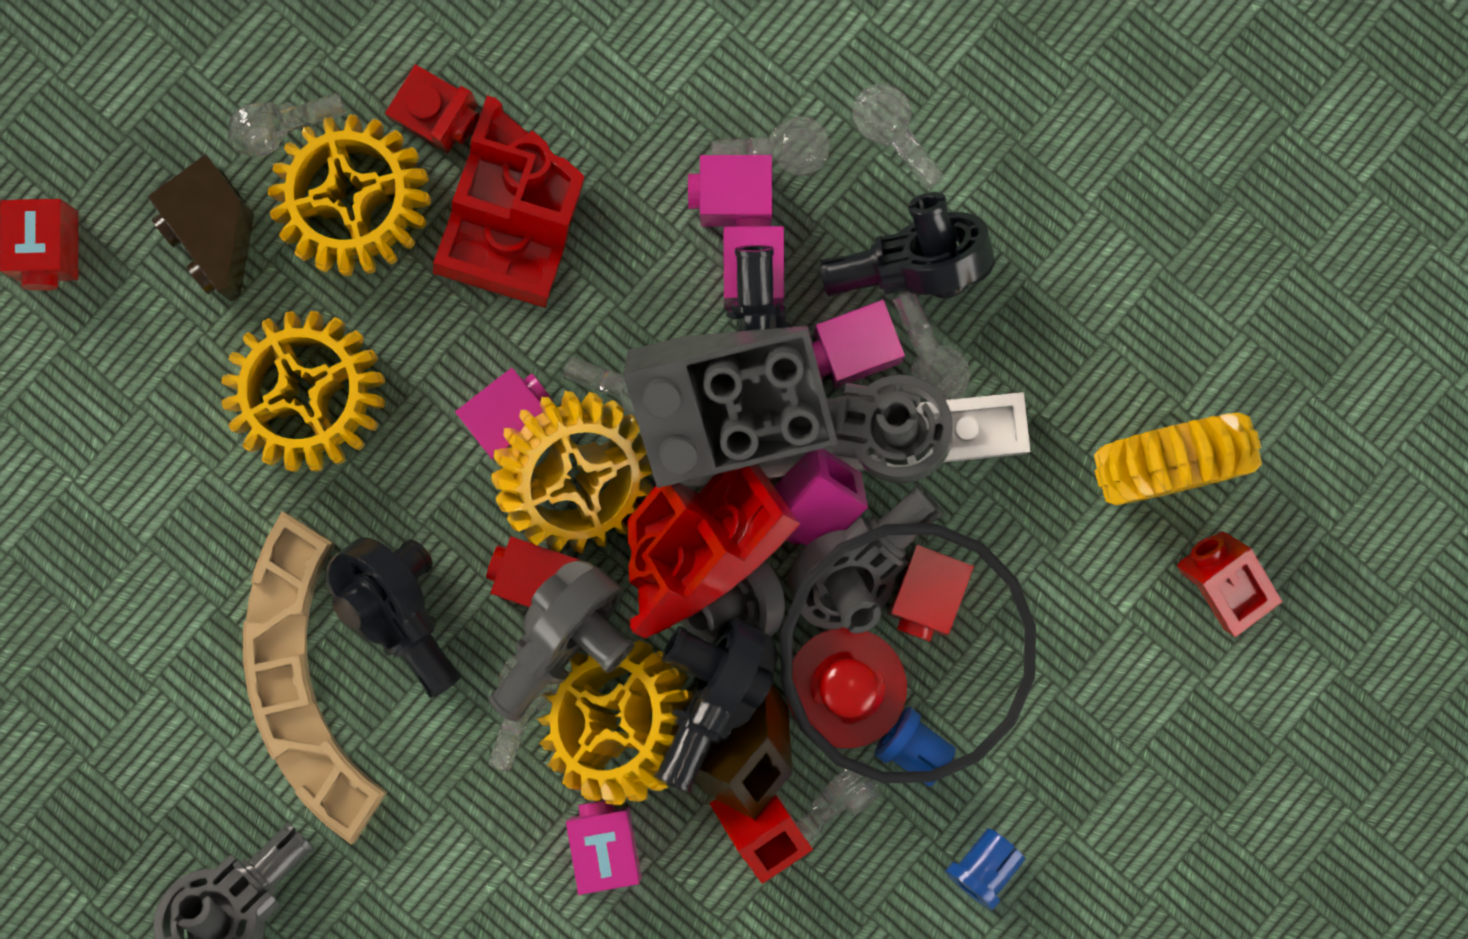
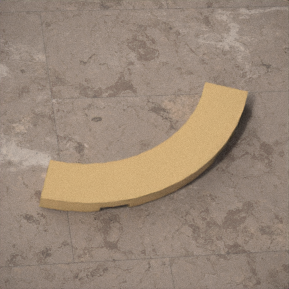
[243,511,388,845]

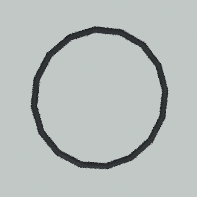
[781,523,1036,783]

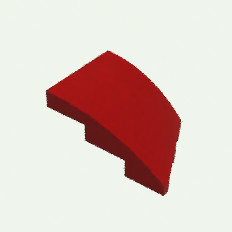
[432,95,585,308]
[627,464,800,638]

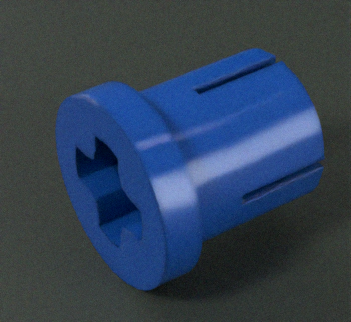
[874,707,956,787]
[945,828,1026,911]

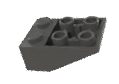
[623,326,838,488]

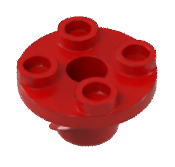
[787,627,907,748]

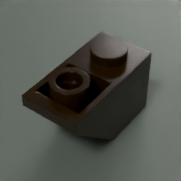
[147,154,254,302]
[695,683,793,820]

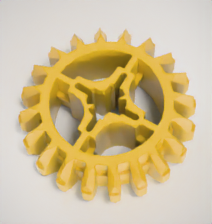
[268,115,431,276]
[222,311,385,472]
[491,390,653,554]
[1094,412,1262,505]
[536,640,693,805]

